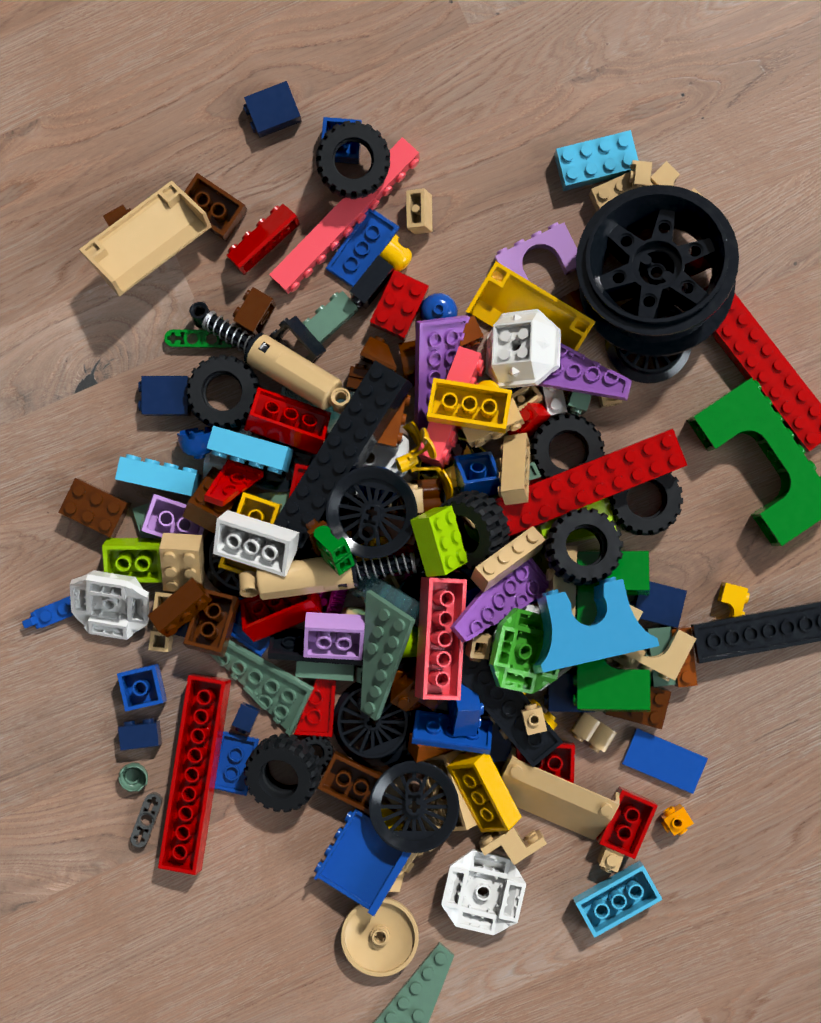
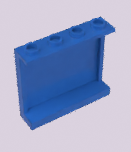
[314,808,411,916]

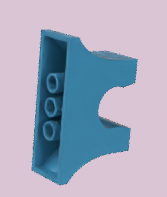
[533,577,659,674]

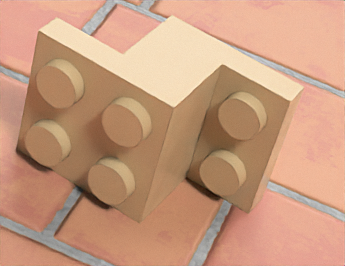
[479,826,547,865]

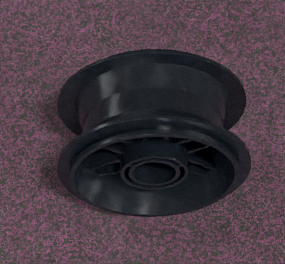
[576,185,739,357]

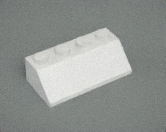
[213,510,299,577]

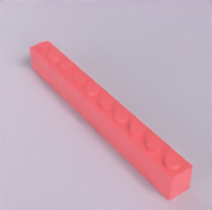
[269,137,420,294]

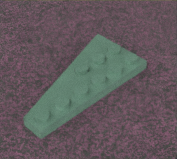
[361,590,416,720]
[210,640,314,737]
[373,942,454,1023]

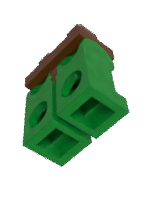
[305,519,355,576]

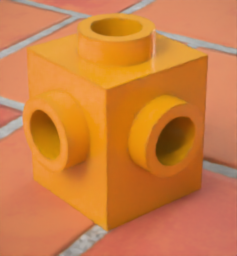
[661,804,694,836]

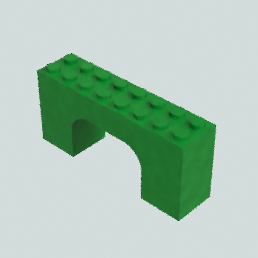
[686,378,821,546]
[573,551,651,712]

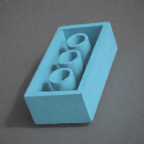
[554,130,639,191]
[207,426,294,474]
[115,454,202,496]
[573,861,663,938]

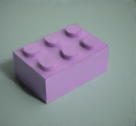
[140,494,204,537]
[303,612,365,660]

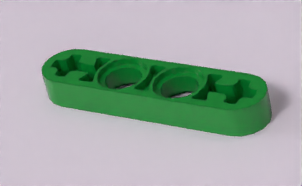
[164,329,236,349]

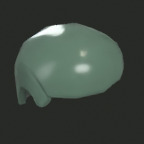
[118,762,148,792]

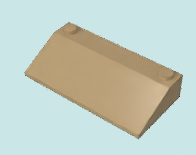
[79,181,212,297]
[499,747,620,840]

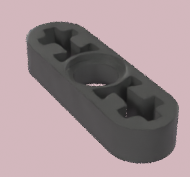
[130,792,163,847]

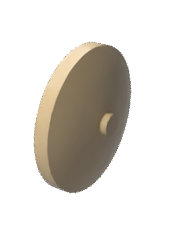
[341,897,419,977]

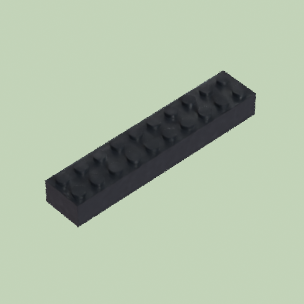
[273,360,413,551]

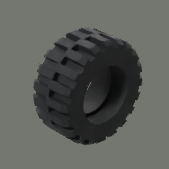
[316,121,390,199]
[186,355,261,430]
[530,414,605,479]
[609,472,683,536]
[439,490,510,569]
[544,508,623,586]
[244,733,322,813]

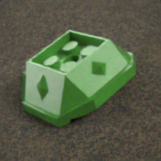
[489,608,559,694]

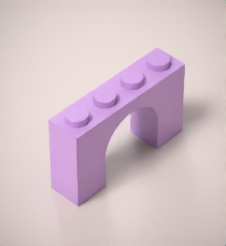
[494,222,577,281]

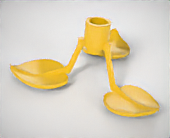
[395,421,453,500]

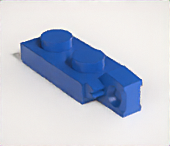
[22,596,74,629]

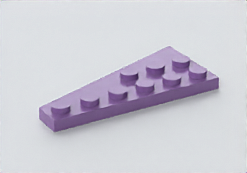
[414,315,470,431]
[537,343,632,401]
[450,558,549,642]

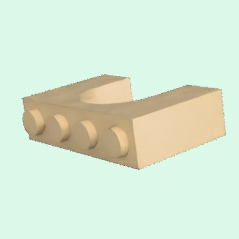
[623,604,696,682]

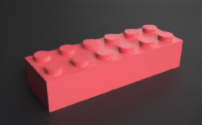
[418,346,486,469]
[414,577,467,700]

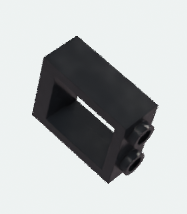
[350,255,394,309]
[269,316,326,364]

